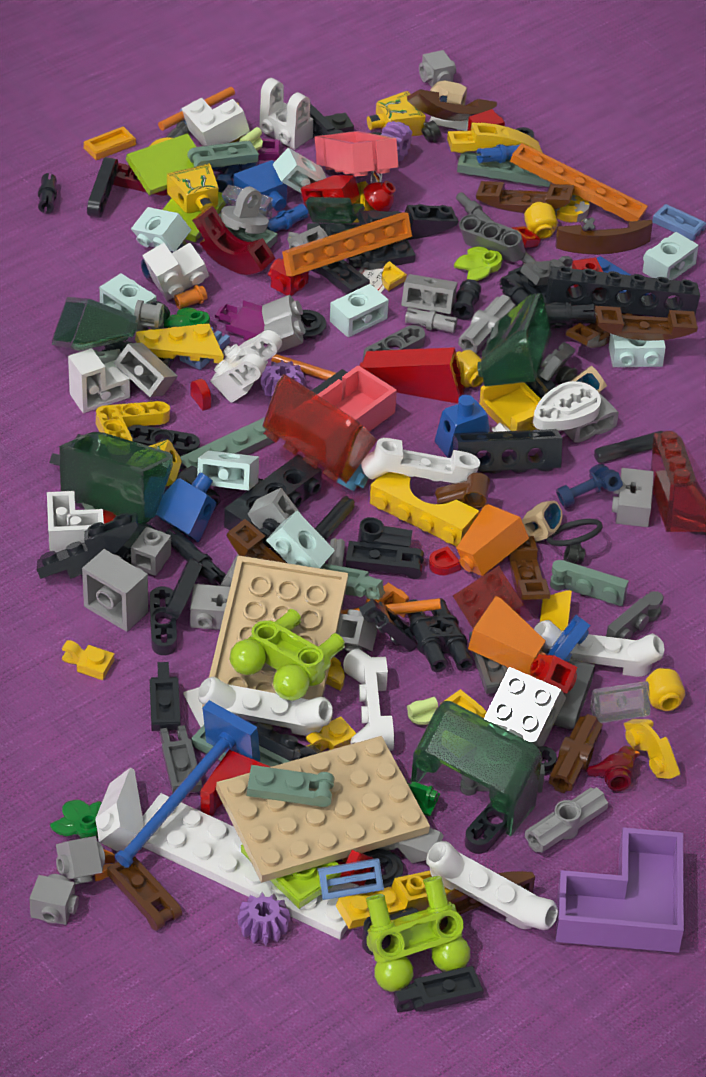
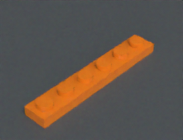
[510,143,648,221]
[282,212,412,276]

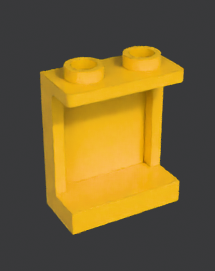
[479,369,541,431]

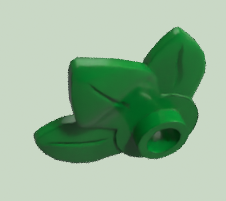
[164,308,210,328]
[50,800,102,839]

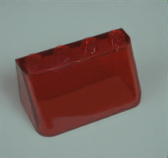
[262,374,377,484]
[651,431,706,532]

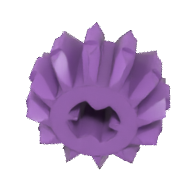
[381,121,412,161]
[261,360,305,402]
[237,892,290,946]

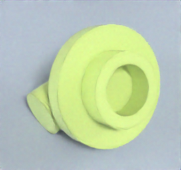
[239,127,263,151]
[407,697,438,725]

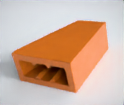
[456,504,529,576]
[468,596,546,676]

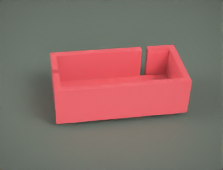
[315,131,398,176]
[287,366,397,464]

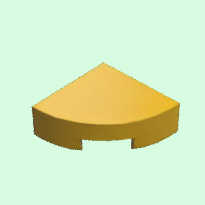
[381,261,407,291]
[326,657,345,691]

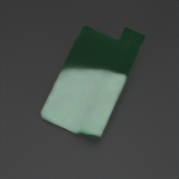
[305,197,365,224]

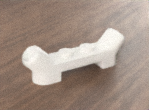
[361,438,480,484]
[534,620,664,677]
[343,649,394,751]
[198,677,333,736]
[426,841,558,930]

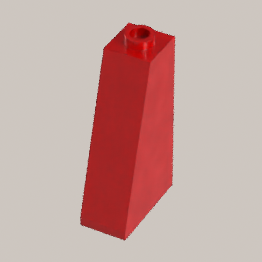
[360,347,465,403]

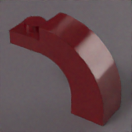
[192,205,276,275]

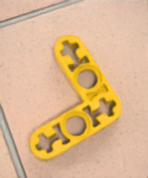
[95,401,170,457]

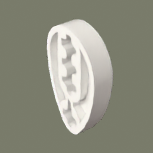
[533,381,601,431]

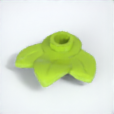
[454,247,503,281]

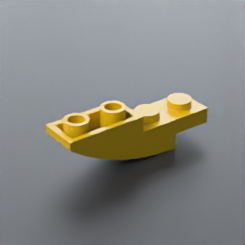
[447,123,542,153]
[336,871,456,929]

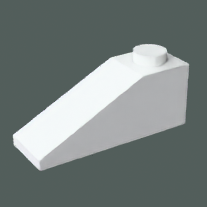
[96,768,144,851]

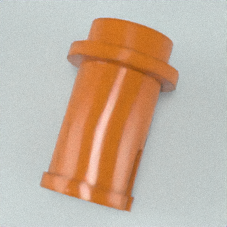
[174,285,208,309]

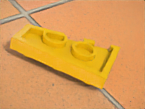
[135,324,224,363]

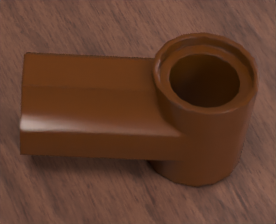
[435,473,491,509]

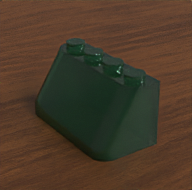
[477,293,551,386]
[52,297,138,351]
[59,432,173,523]

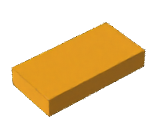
[83,126,136,160]

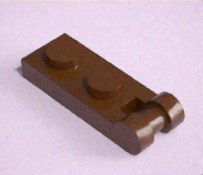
[107,856,183,931]

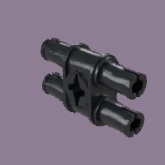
[518,302,596,329]
[406,598,473,672]

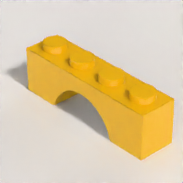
[370,472,479,547]

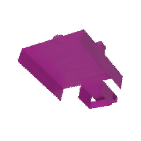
[215,300,265,341]

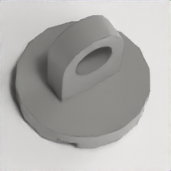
[220,186,269,234]

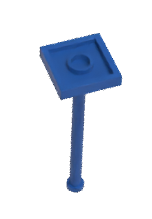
[115,700,261,868]

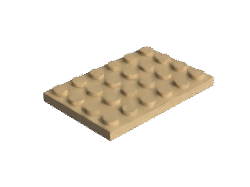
[202,556,348,708]
[216,736,430,883]

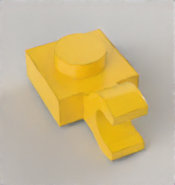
[62,640,114,680]
[306,716,356,751]

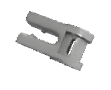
[134,300,164,331]

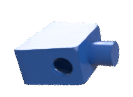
[233,160,287,211]
[435,395,490,458]
[150,472,216,542]

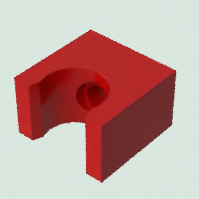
[201,750,270,816]

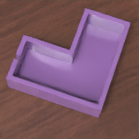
[556,827,684,953]

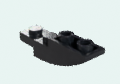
[357,204,459,241]
[36,512,138,579]

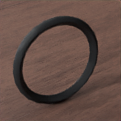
[547,519,603,546]

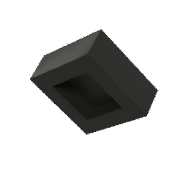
[325,112,354,133]

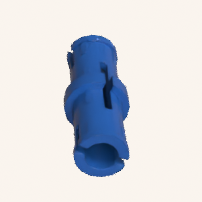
[476,144,520,164]
[267,204,309,233]

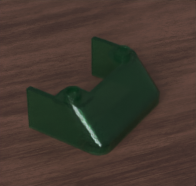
[411,701,542,836]

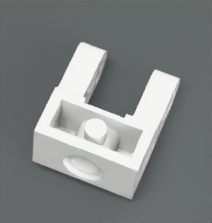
[259,78,313,150]
[210,330,282,403]

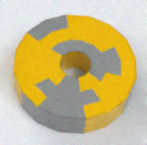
[555,193,590,223]

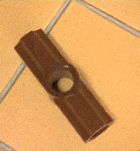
[549,714,603,793]

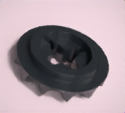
[300,310,326,340]
[362,849,403,888]

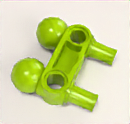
[229,609,345,701]
[366,876,470,992]

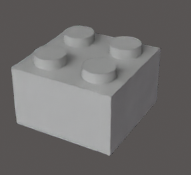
[82,549,148,632]

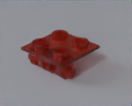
[452,566,524,629]

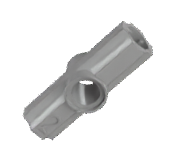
[458,295,515,353]
[525,787,608,853]

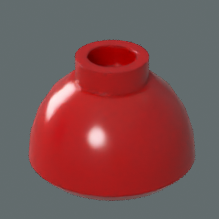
[363,181,396,212]

